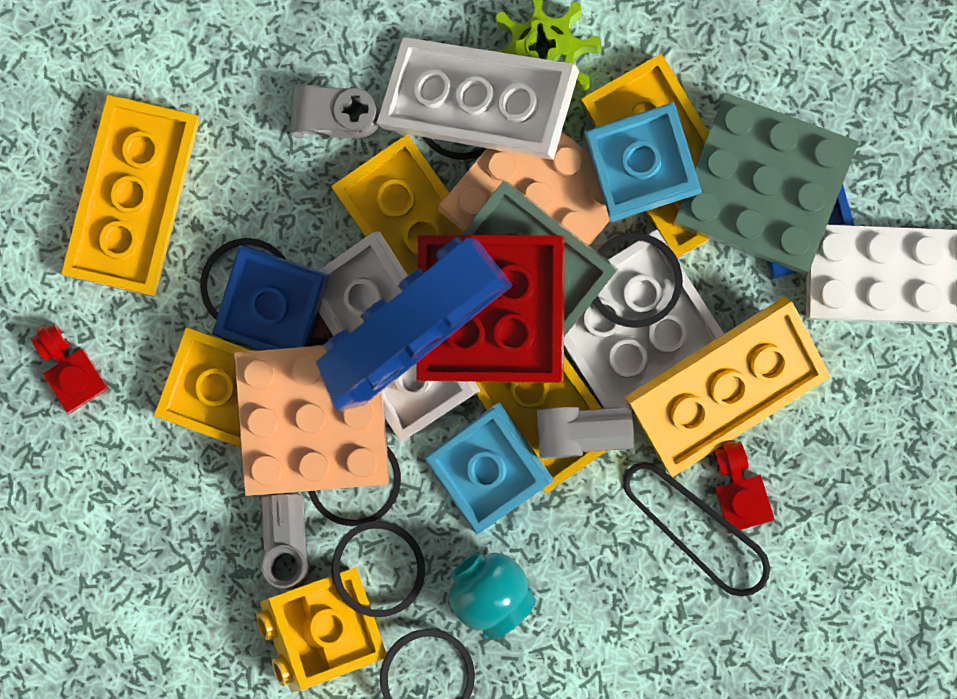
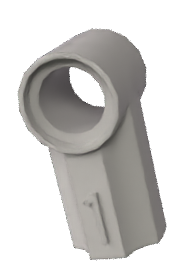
[537,407,634,459]
[261,494,310,590]

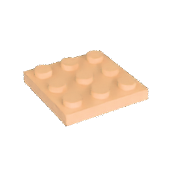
[437,131,610,246]
[234,346,390,496]

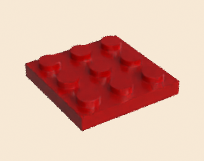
[416,235,565,383]

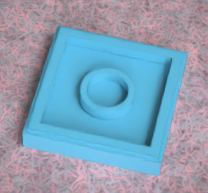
[584,102,702,222]
[423,403,555,535]

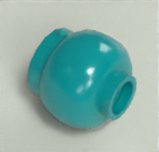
[449,552,536,640]

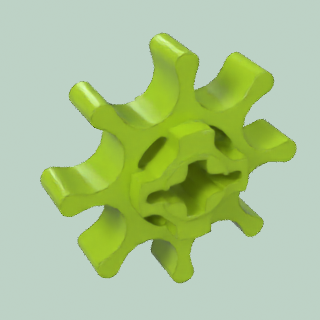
[488,0,602,92]

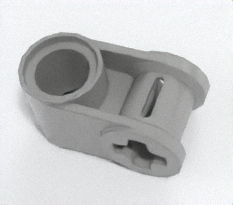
[290,85,380,139]

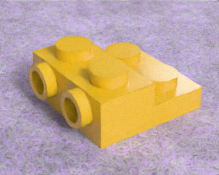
[256,567,387,693]

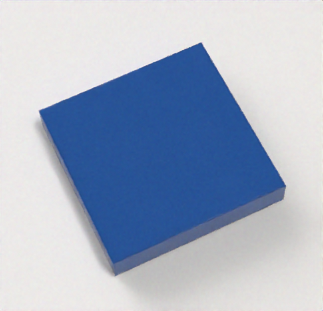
[212,245,330,351]

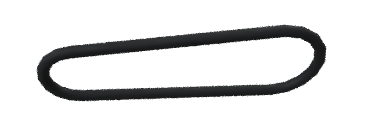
[623,462,770,597]

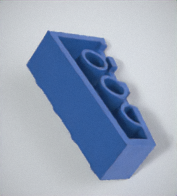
[316,237,513,411]

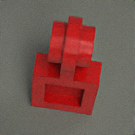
[31,323,109,414]
[713,440,775,534]

